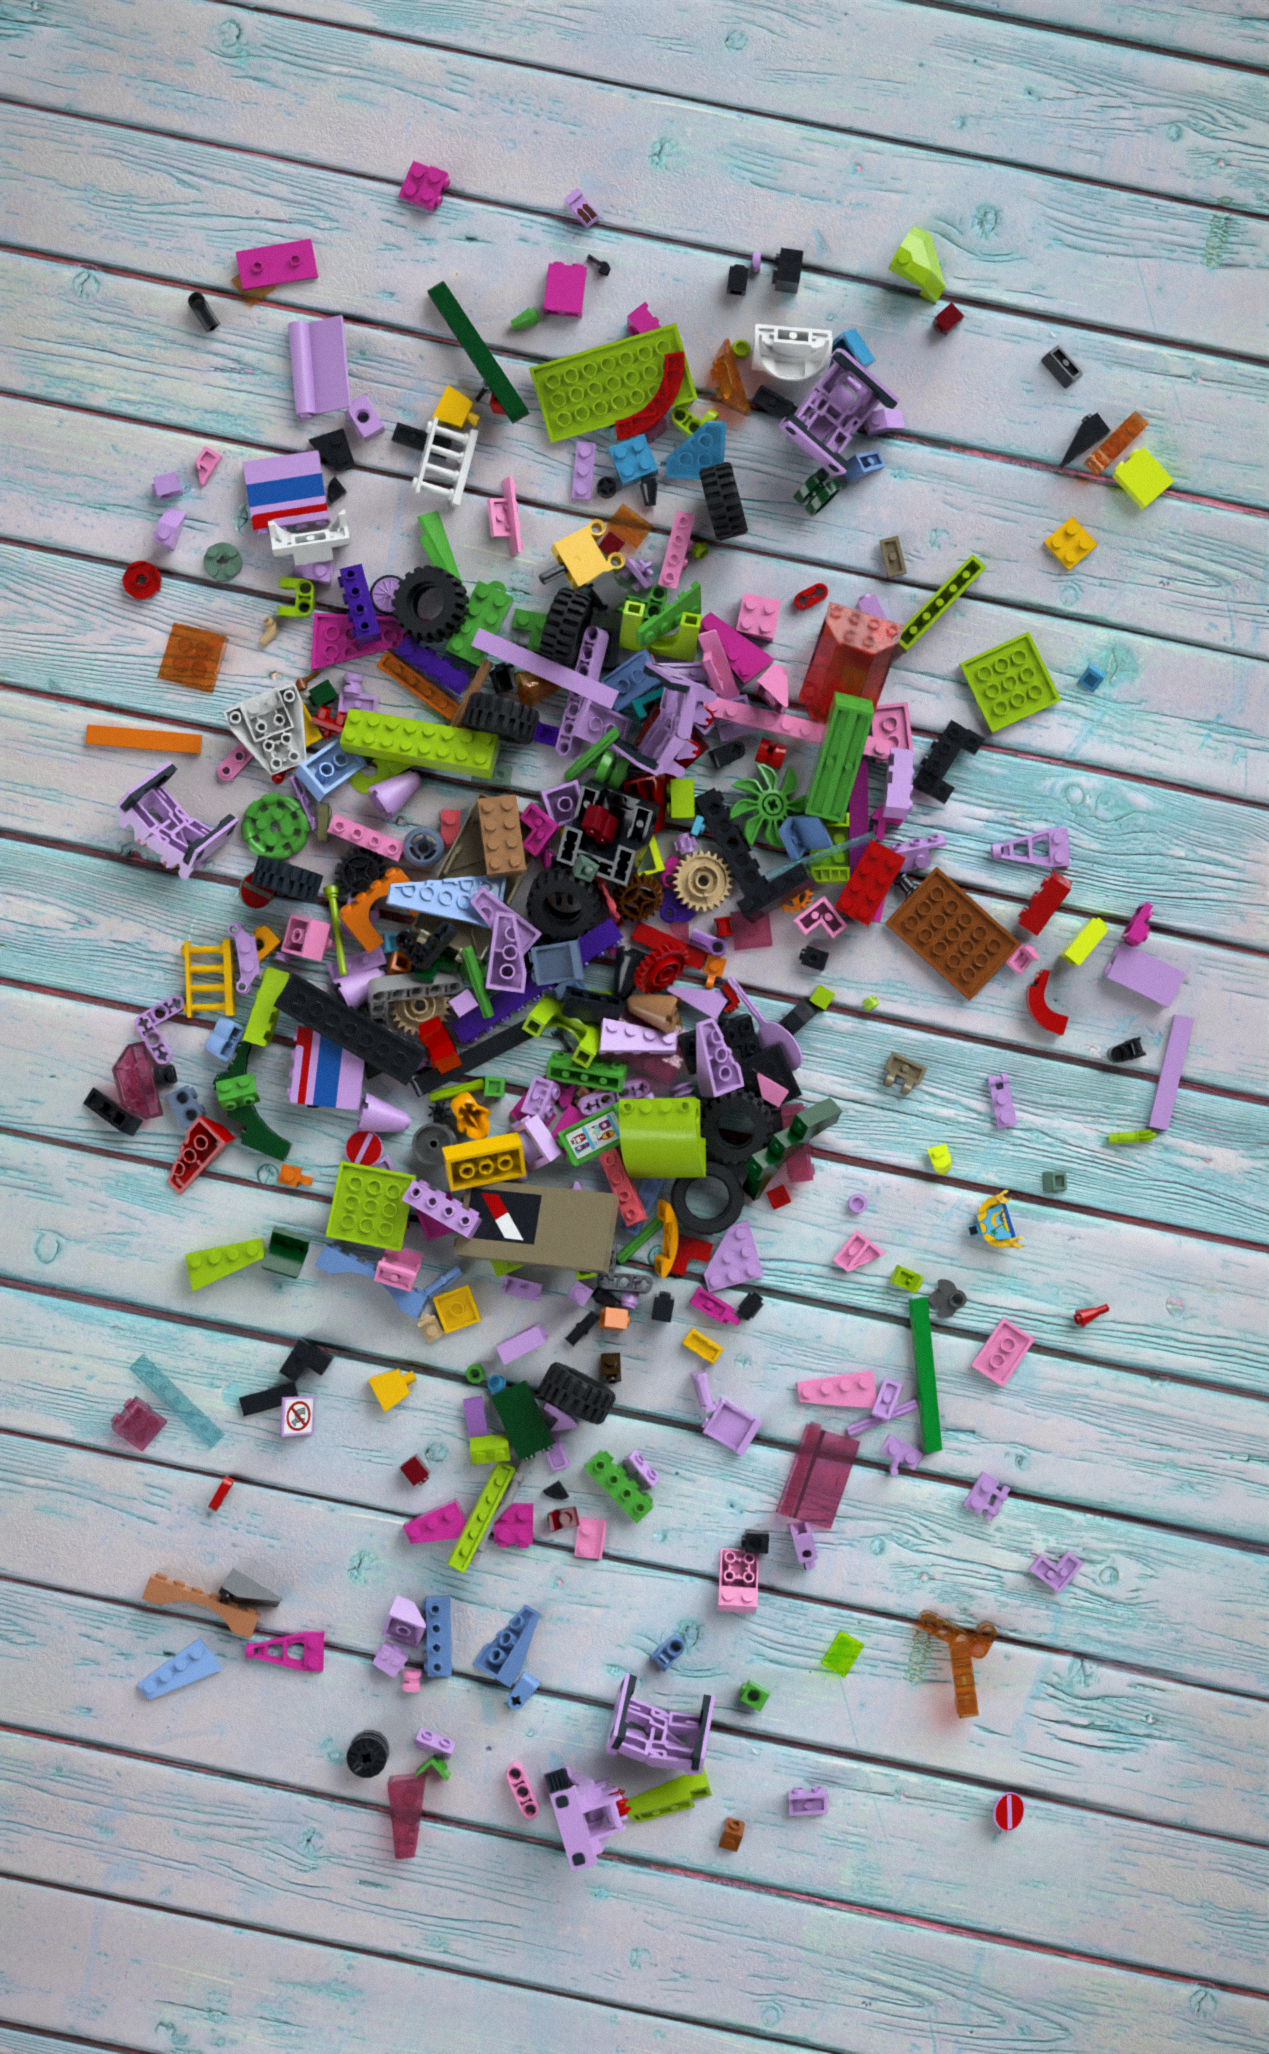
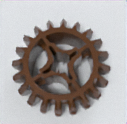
[612,872,664,923]

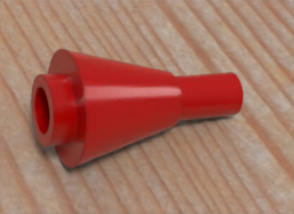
[1074,1304,1109,1328]

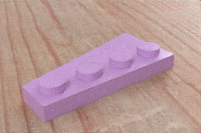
[469,885,542,956]
[598,1018,678,1054]

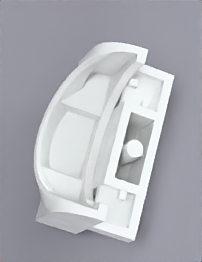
[751,324,833,381]
[268,509,351,565]

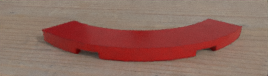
[615,352,685,440]

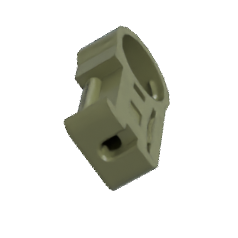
[317,803,332,843]

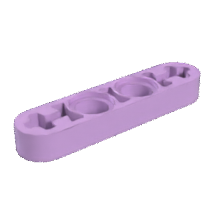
[578,1077,650,1115]

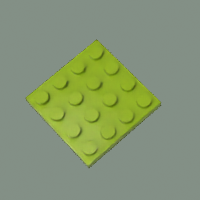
[959,631,1062,734]
[325,1161,417,1252]

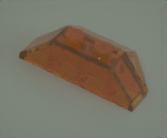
[709,338,751,417]

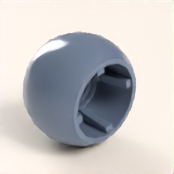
[403,827,445,868]

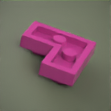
[519,802,561,857]

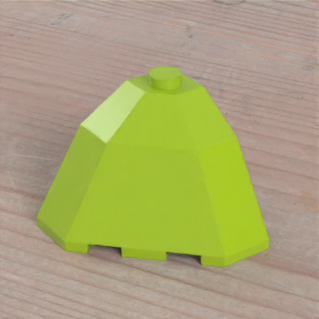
[889,226,946,304]

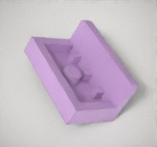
[788,1786,828,1816]

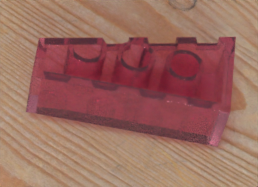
[780,1103,815,1183]
[387,1772,427,1859]

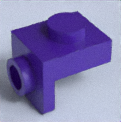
[533,721,560,747]

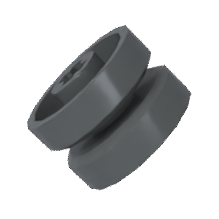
[412,1122,458,1165]

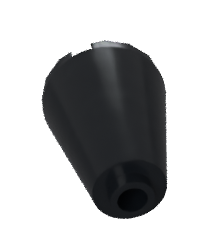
[611,945,649,1001]

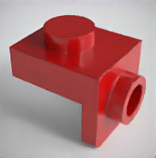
[721,983,741,1013]

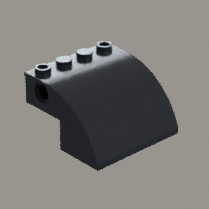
[556,779,661,886]

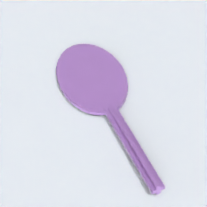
[727,976,802,1071]

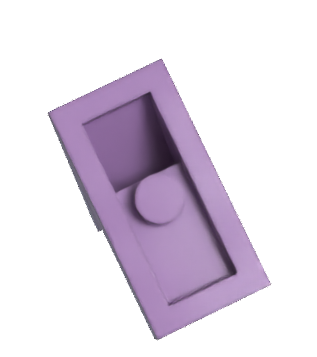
[543,1400,579,1432]

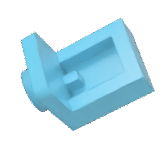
[382,930,410,953]

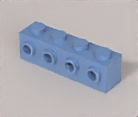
[422,1595,452,1677]

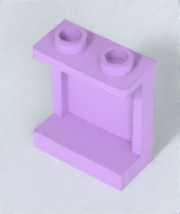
[701,1397,762,1456]

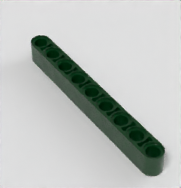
[427,281,529,424]

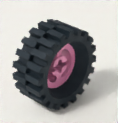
[250,855,323,903]

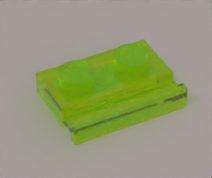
[820,1629,864,1678]

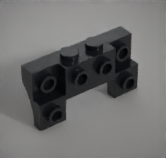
[911,720,985,805]
[677,1013,761,1075]

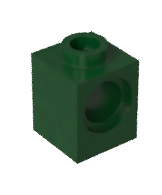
[308,679,339,708]

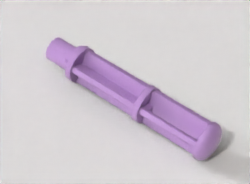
[288,774,318,831]

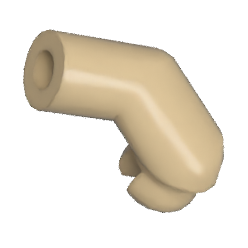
[259,617,278,646]

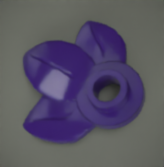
[660,889,696,923]

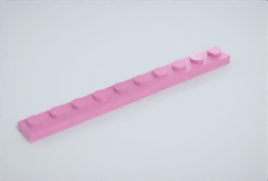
[703,697,892,761]

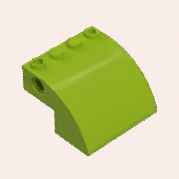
[619,1097,706,1179]

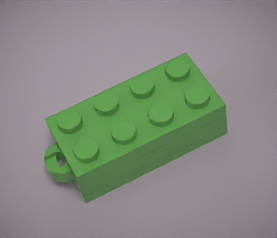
[445,580,514,668]

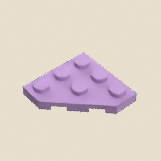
[703,1220,764,1292]

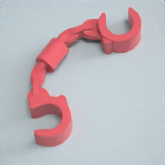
[594,875,621,923]

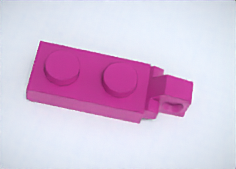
[689,1286,741,1326]

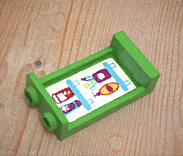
[556,1101,620,1167]

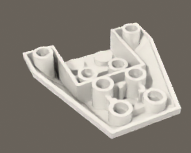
[223,683,307,776]

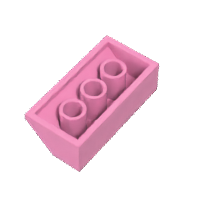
[754,664,788,714]

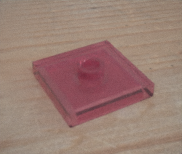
[730,911,773,951]

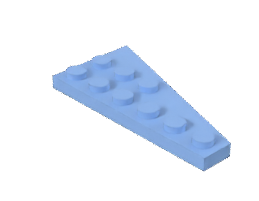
[386,875,507,929]

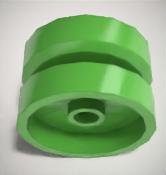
[593,749,631,789]

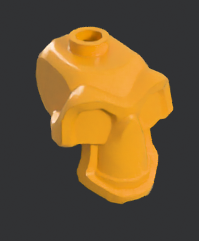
[450,1092,491,1140]

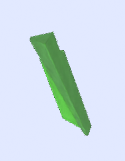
[417,511,466,595]

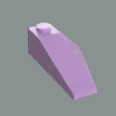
[485,911,527,993]
[696,1018,744,1098]

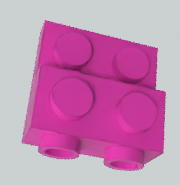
[398,160,450,212]
[1121,902,1153,947]
[494,1503,534,1548]

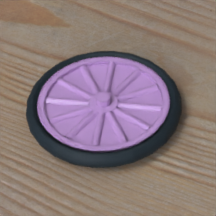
[370,575,403,615]

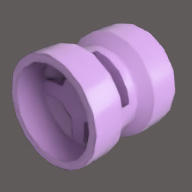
[342,673,364,695]

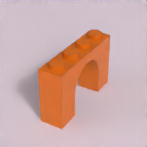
[337,867,419,953]

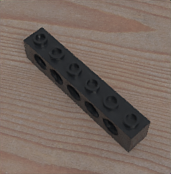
[694,787,768,897]

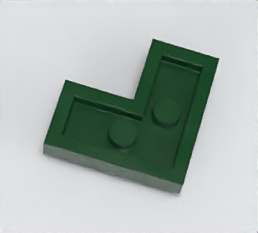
[414,948,461,983]

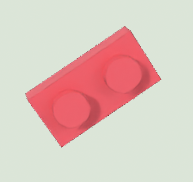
[441,810,461,849]

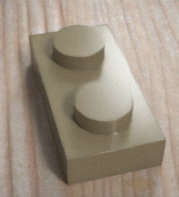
[879,536,907,578]

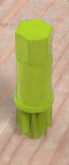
[1108,1130,1156,1145]

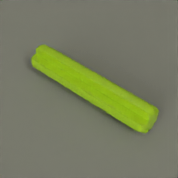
[429,1079,485,1103]

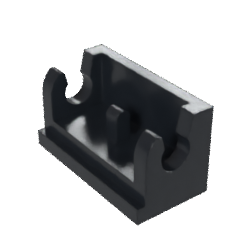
[601,628,620,670]

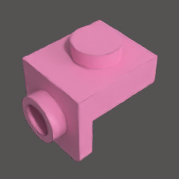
[1005,945,1040,975]

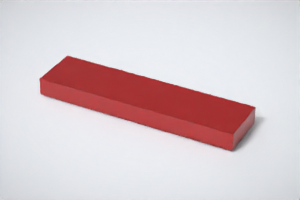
[630,922,708,970]

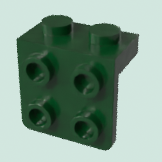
[261,1225,311,1279]

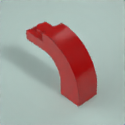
[1026,969,1069,1036]

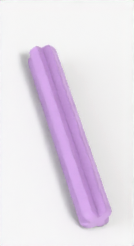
[846,1399,919,1436]

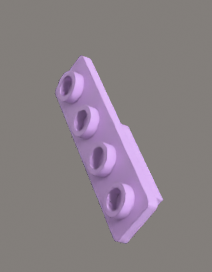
[886,834,947,874]

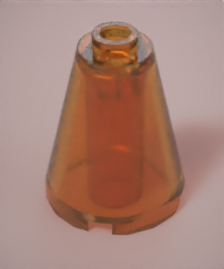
[514,671,563,707]

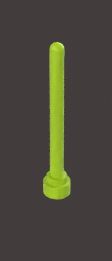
[323,885,347,976]

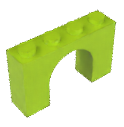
[619,600,702,662]
[522,994,601,1069]

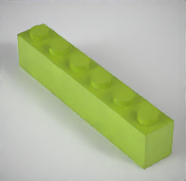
[892,554,986,654]

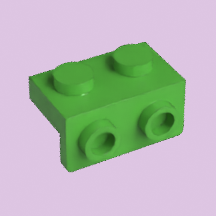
[216,1073,260,1111]

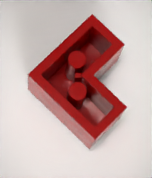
[418,1016,462,1075]

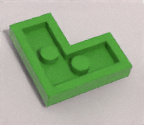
[512,608,547,653]

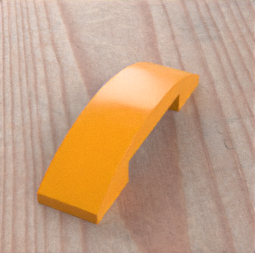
[654,1199,678,1278]

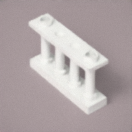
[411,417,479,508]

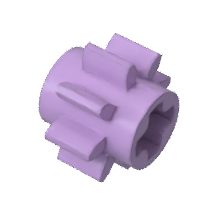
[673,832,697,855]

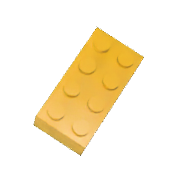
[442,1132,526,1192]

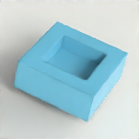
[690,815,706,837]

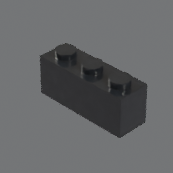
[560,986,623,1023]

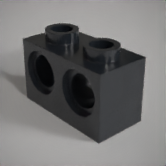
[651,1291,675,1323]

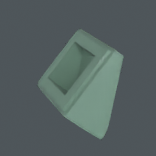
[572,854,599,882]
[1042,1171,1067,1191]

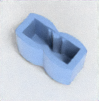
[205,1016,245,1062]

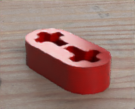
[794,583,828,611]
[208,1475,235,1512]

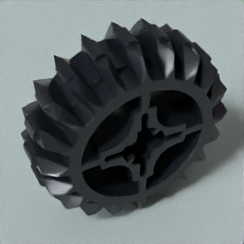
[335,847,387,898]

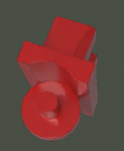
[311,705,348,739]

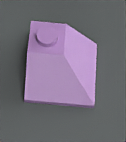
[382,1596,426,1648]

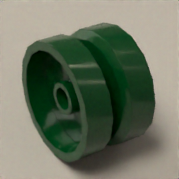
[793,467,842,517]

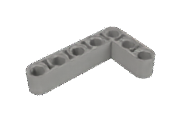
[366,970,464,1027]

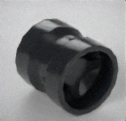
[153,1064,177,1087]

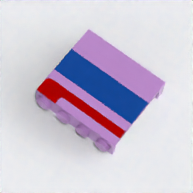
[242,450,331,536]
[287,1026,365,1110]

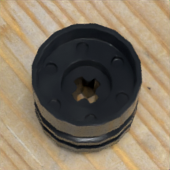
[347,1730,390,1778]

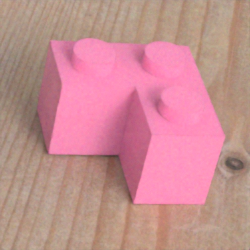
[793,896,848,939]

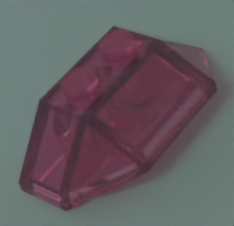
[112,1041,164,1120]

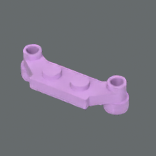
[227,922,261,995]

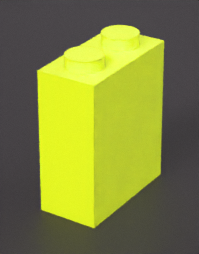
[1112,447,1174,510]
[1059,918,1109,967]

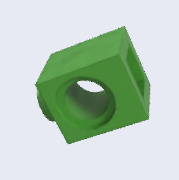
[484,1076,506,1097]
[738,1679,770,1712]

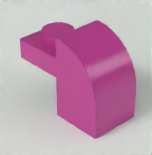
[870,805,903,842]

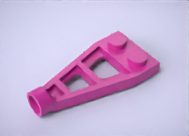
[246,1631,325,1671]

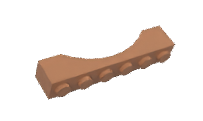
[142,1573,261,1639]

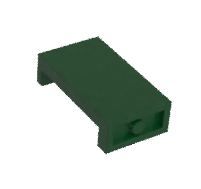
[490,1380,555,1462]

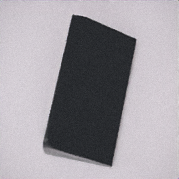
[1041,345,1083,389]

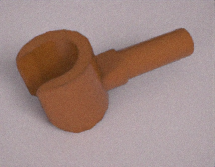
[295,670,319,691]

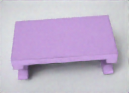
[501,1274,543,1302]

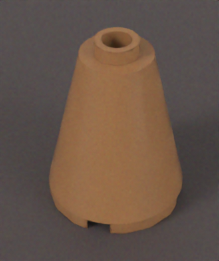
[626,993,682,1034]

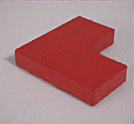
[670,1234,713,1275]

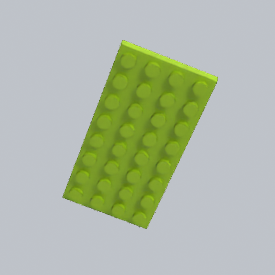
[529,323,698,443]

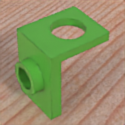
[415,1754,451,1781]

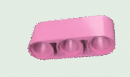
[506,1761,540,1819]

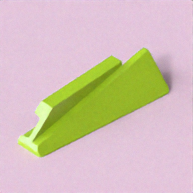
[626,1767,712,1823]

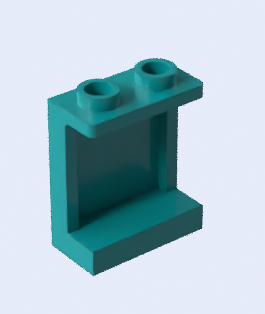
[632,687,664,723]

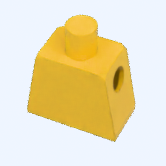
[432,385,481,430]
[368,1368,417,1412]

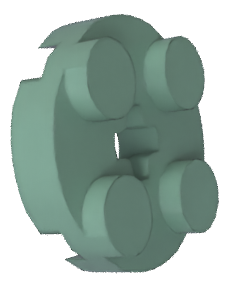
[203,542,243,582]

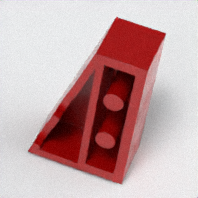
[622,773,665,834]
[1018,870,1072,936]

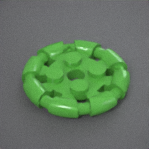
[241,793,310,861]

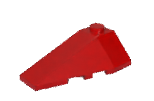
[167,1115,235,1195]

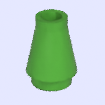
[511,307,540,331]

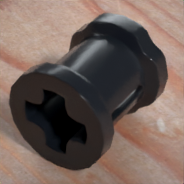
[894,872,919,897]

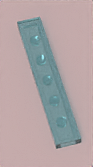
[765,831,876,882]
[129,1354,225,1449]

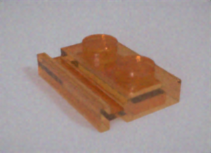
[606,503,653,550]

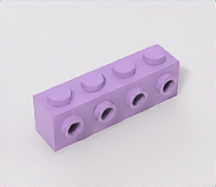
[402,1180,482,1240]

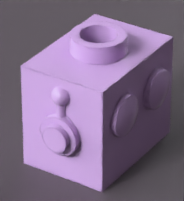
[372,1640,409,1678]

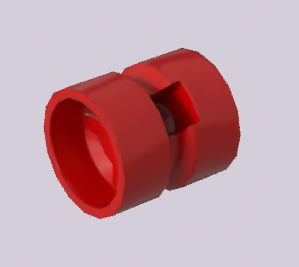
[755,737,787,769]

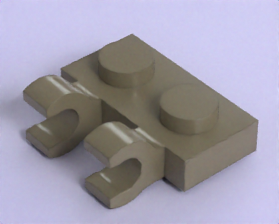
[883,1052,927,1095]

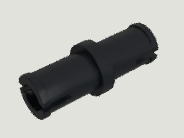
[565,1311,600,1347]

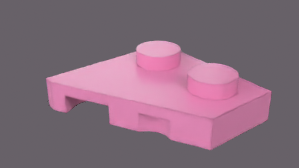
[833,1230,885,1272]

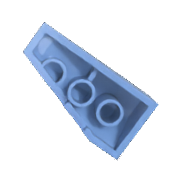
[473,1605,541,1688]

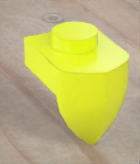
[927,1144,952,1176]

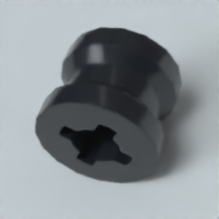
[597,477,616,499]

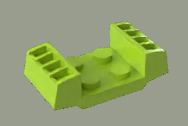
[810,812,850,885]

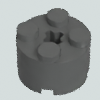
[585,570,628,616]

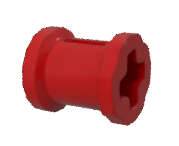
[714,916,733,938]

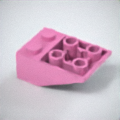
[717,1548,759,1614]

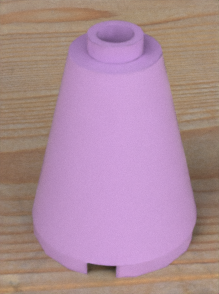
[367,770,421,820]
[332,968,386,1010]
[356,1093,411,1132]

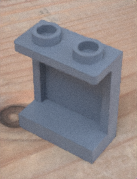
[528,940,585,986]

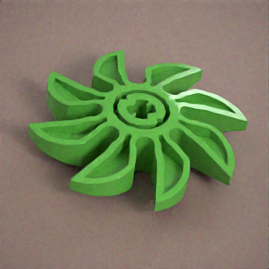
[729,764,805,848]

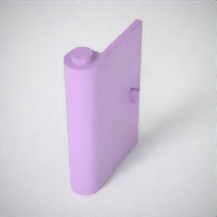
[288,315,351,420]

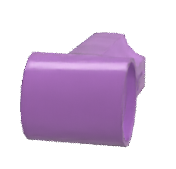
[688,928,727,957]

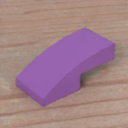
[463,1396,489,1438]

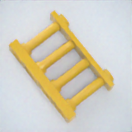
[181,939,236,1018]

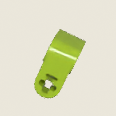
[671,400,719,437]
[277,577,316,619]

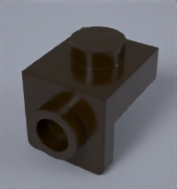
[601,1352,622,1384]

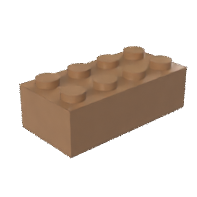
[477,794,526,879]

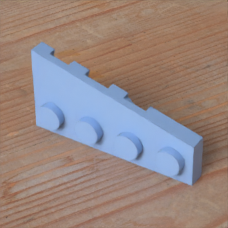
[137,1637,223,1700]

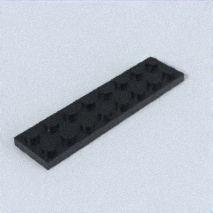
[273,973,426,1086]

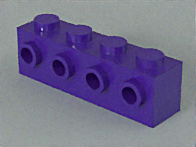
[337,564,382,646]
[395,635,470,695]

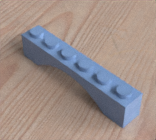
[315,1243,430,1319]

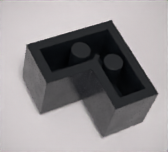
[772,248,804,294]
[279,1337,334,1382]

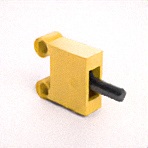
[539,519,625,591]

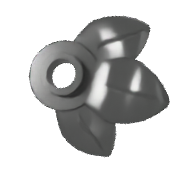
[928,1279,966,1318]

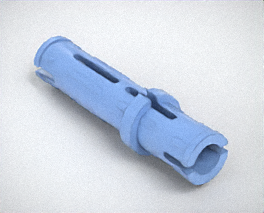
[423,1264,464,1300]

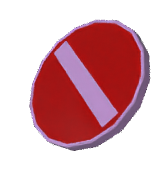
[345,1131,383,1166]
[993,1792,1025,1831]

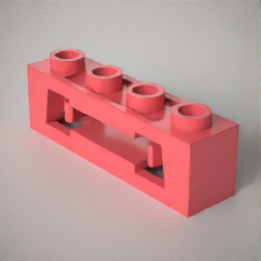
[598,1148,649,1227]

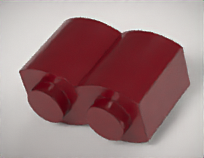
[581,804,619,845]

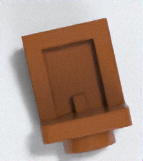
[718,1817,745,1852]

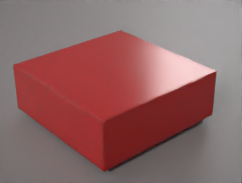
[766,1184,791,1210]

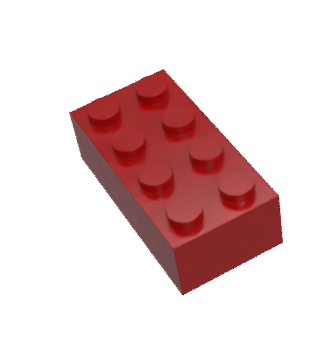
[834,840,906,928]

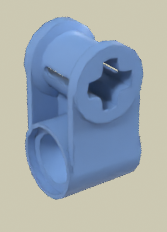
[649,1634,684,1672]
[507,1671,541,1710]

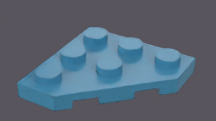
[666,421,726,479]

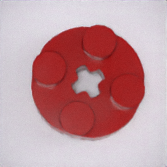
[122,561,162,600]

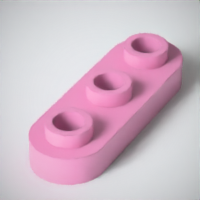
[217,742,254,781]

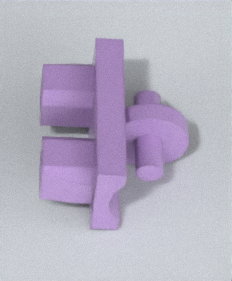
[620,558,654,593]

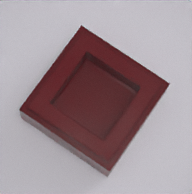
[598,531,625,555]

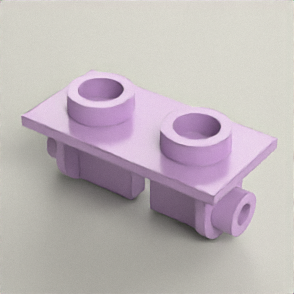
[623,1449,659,1490]
[414,1728,456,1759]

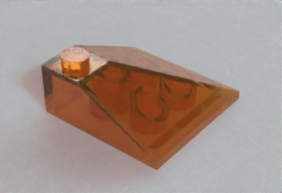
[157,623,229,694]

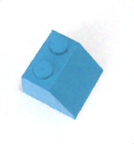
[829,328,876,384]

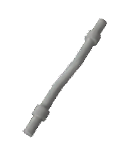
[469,1459,529,1566]

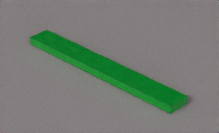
[908,1297,942,1453]

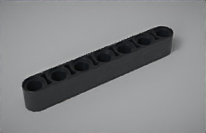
[409,1019,535,1098]

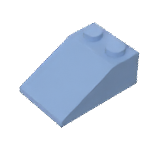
[295,736,367,803]

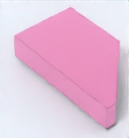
[195,446,222,487]
[757,1073,789,1108]

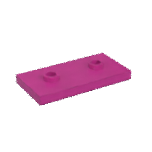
[236,239,318,291]

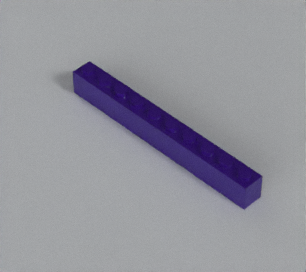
[451,918,624,1044]

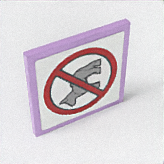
[280,1396,315,1436]

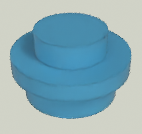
[487,1375,506,1394]

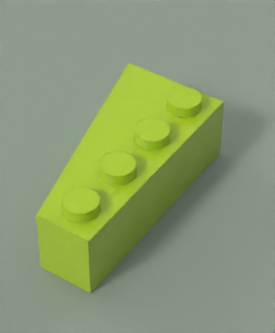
[243,967,292,1047]
[185,1237,266,1292]

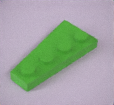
[636,581,702,648]

